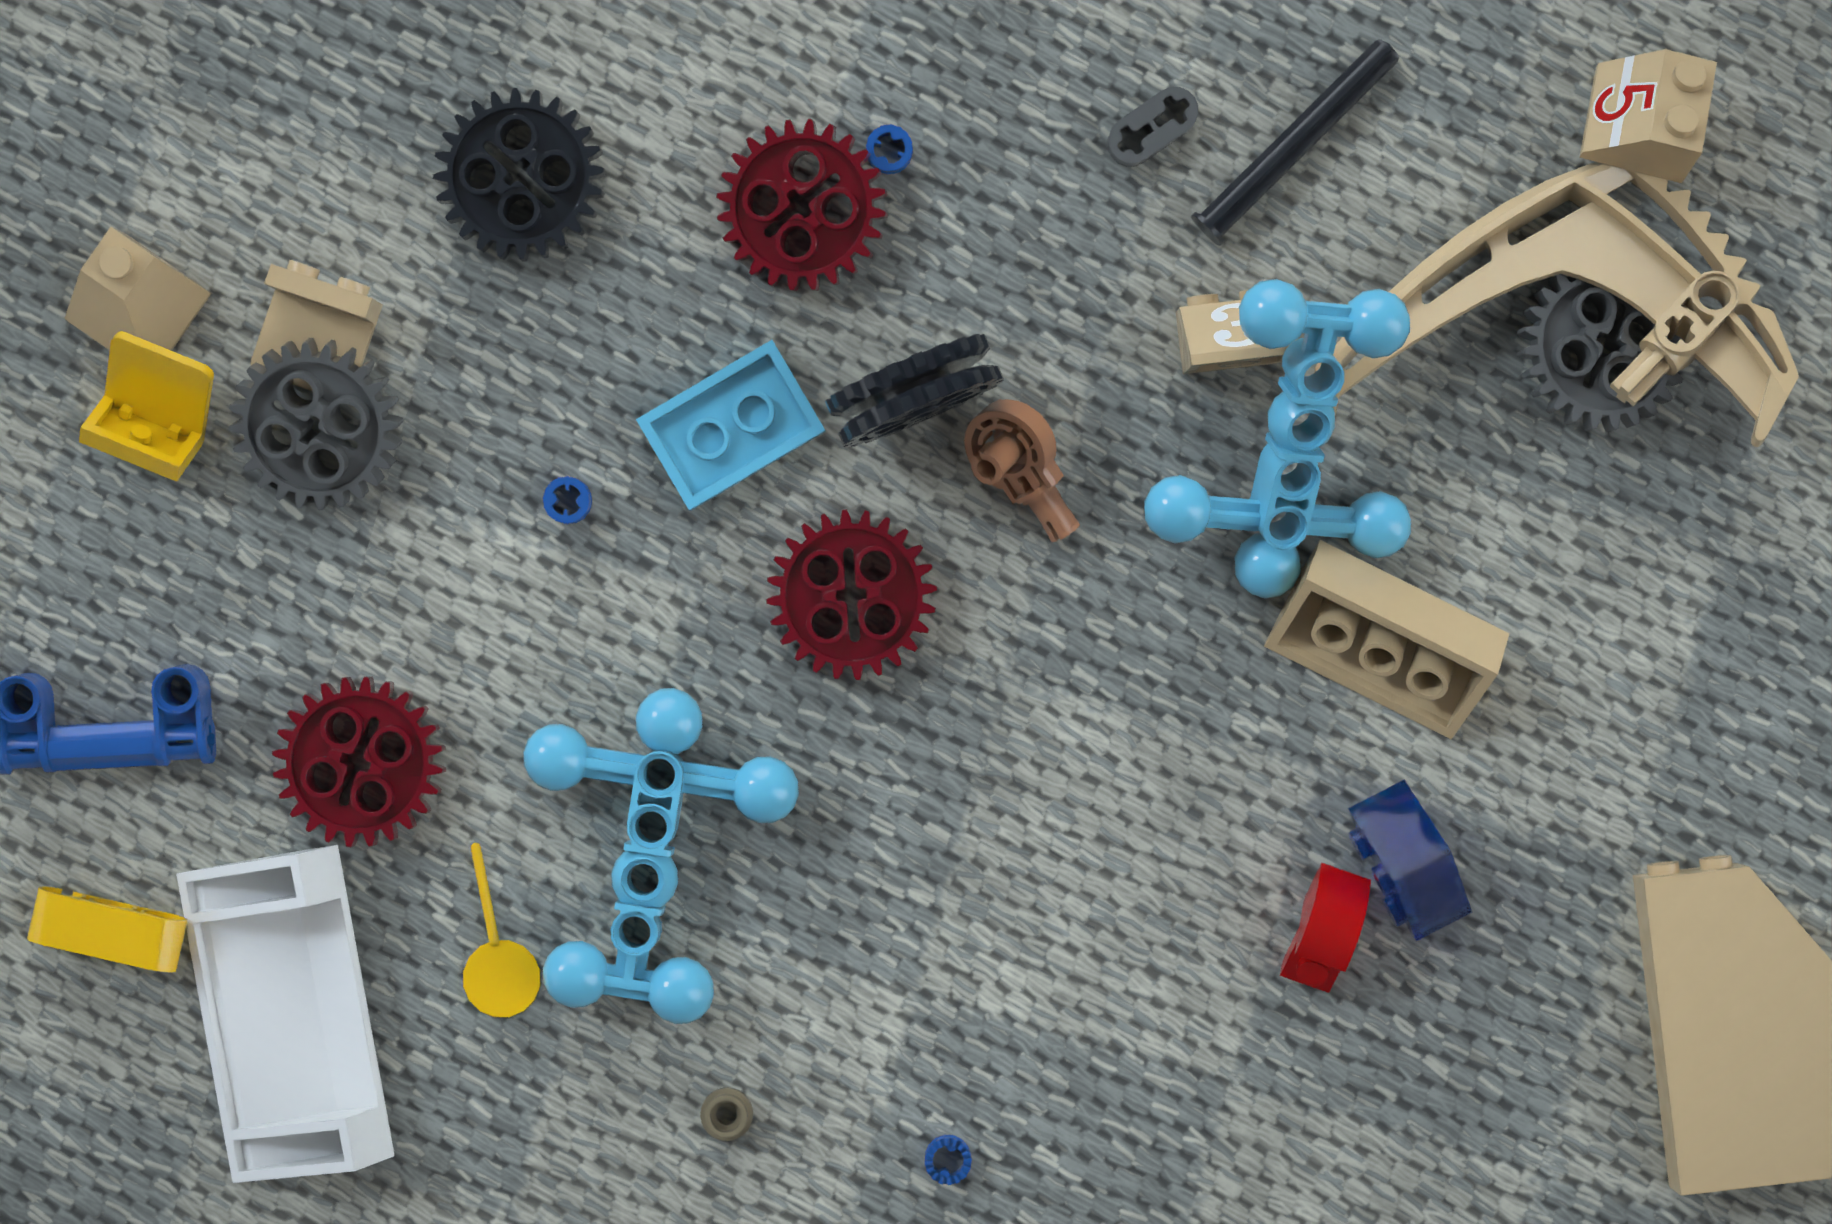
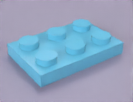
[636,340,826,511]

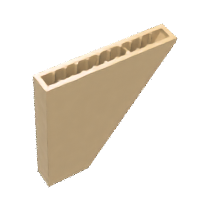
[1633,855,1832,1196]

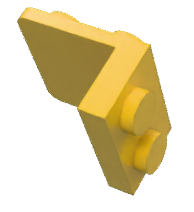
[79,331,214,482]

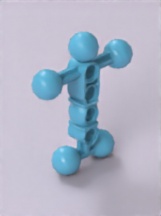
[1144,279,1411,599]
[523,688,799,1024]

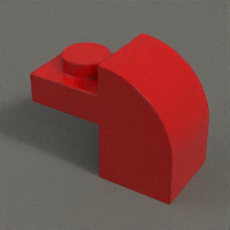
[1280,863,1371,993]

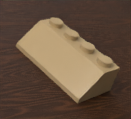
[1264,540,1510,739]

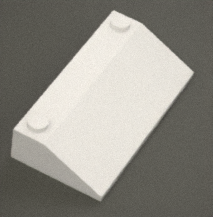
[176,845,395,1183]

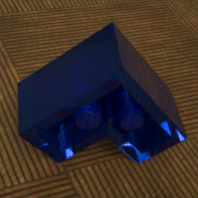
[1348,780,1472,941]

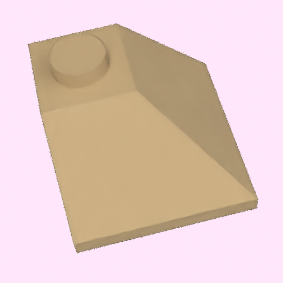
[65,227,212,351]

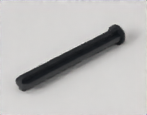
[1191,39,1399,246]

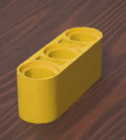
[27,886,188,973]

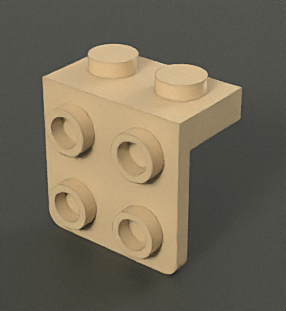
[251,260,383,391]

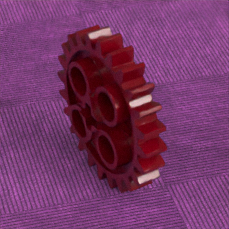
[716,119,888,292]
[766,509,937,680]
[272,676,446,847]

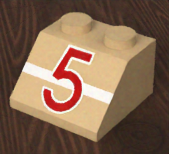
[1579,49,1717,183]

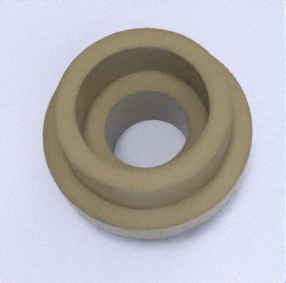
[700,1087,753,1141]

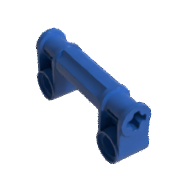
[0,664,216,775]

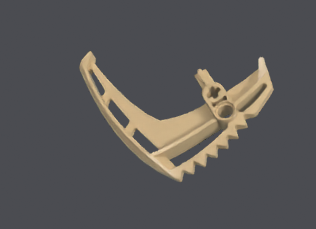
[1314,162,1799,447]

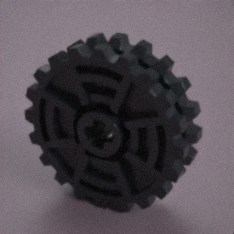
[825,334,1004,448]

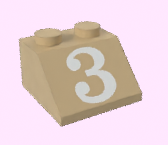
[1176,290,1297,374]

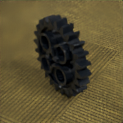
[433,88,606,262]

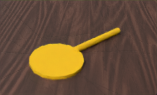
[463,843,540,1017]

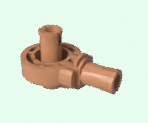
[964,399,1080,542]

